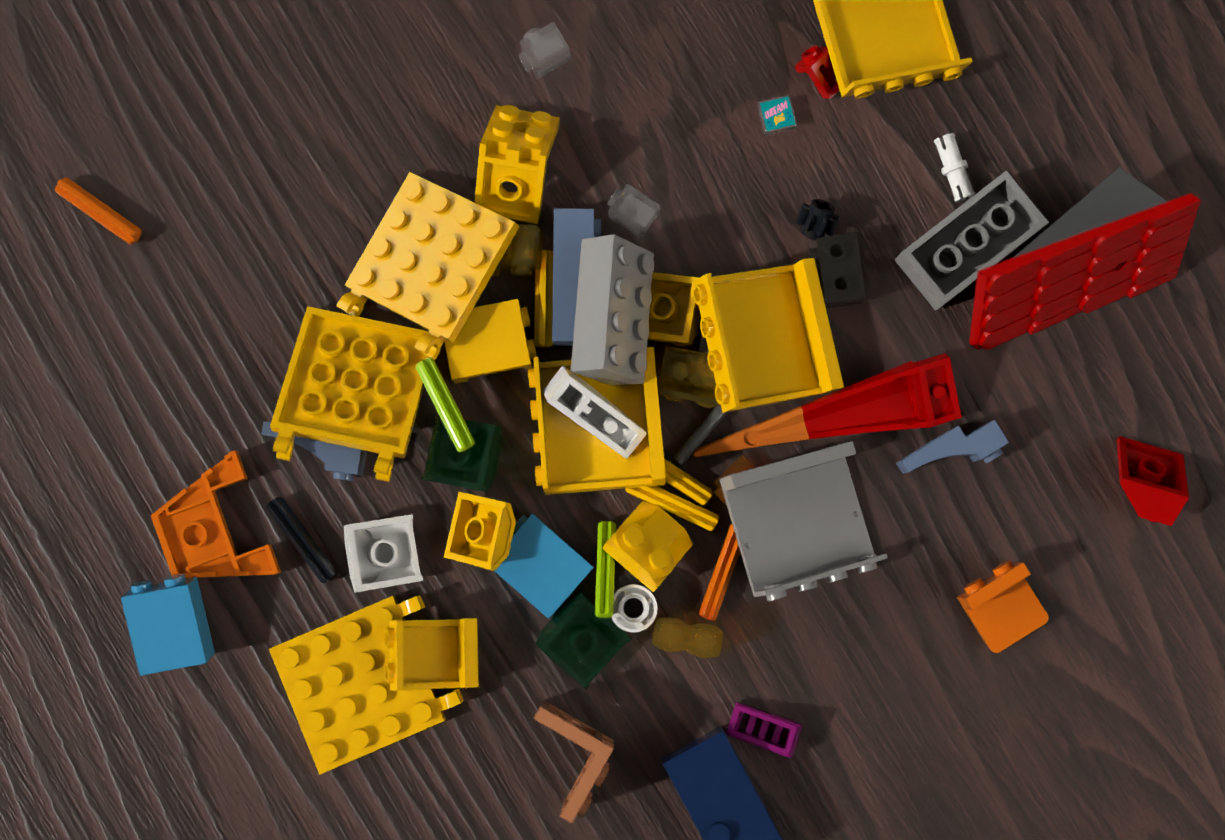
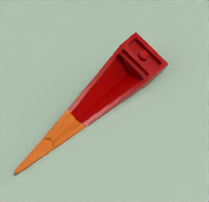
[693,353,962,457]

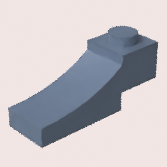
[896,420,1009,474]
[261,421,367,481]

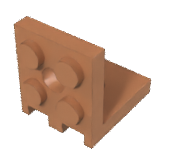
[534,700,614,823]

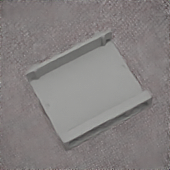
[719,441,888,601]

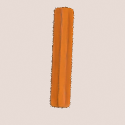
[55,177,142,245]
[699,524,740,621]

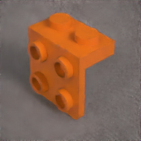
[957,560,1049,653]

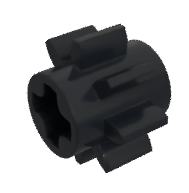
[796,199,839,240]

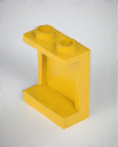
[444,299,537,384]
[384,618,478,690]

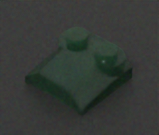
[421,414,503,493]
[535,593,632,689]

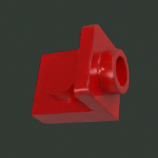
[794,45,839,99]

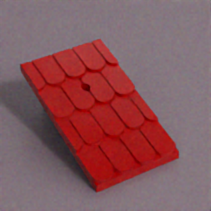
[969,167,1201,350]

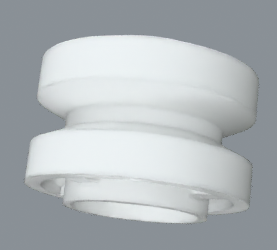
[612,584,657,632]

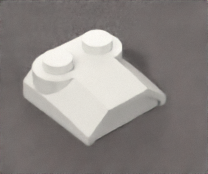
[344,514,423,593]

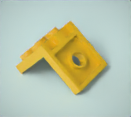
[474,105,560,224]

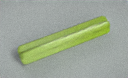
[416,358,475,452]
[595,521,616,618]

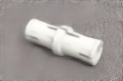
[934,133,975,203]

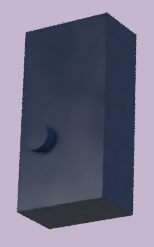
[662,726,782,840]

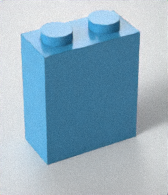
[495,514,594,619]
[121,574,215,676]

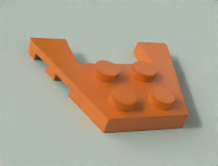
[151,450,282,578]

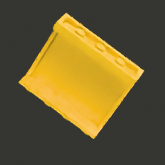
[813,0,973,99]
[693,258,844,413]
[528,347,666,495]

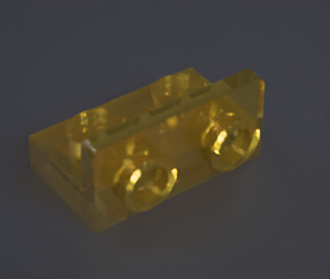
[658,346,721,408]

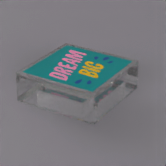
[757,95,798,136]

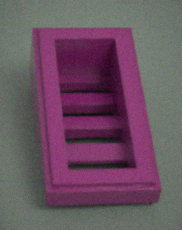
[726,702,803,758]

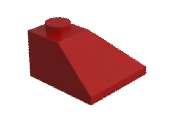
[1116,436,1189,526]

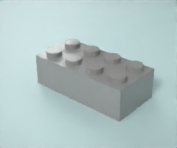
[895,171,1049,311]
[571,234,654,386]

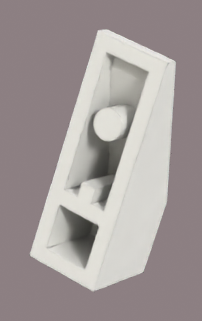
[542,365,647,459]

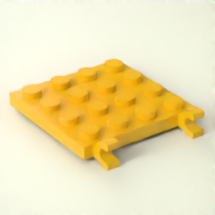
[336,172,519,360]
[270,306,430,482]
[269,595,464,775]

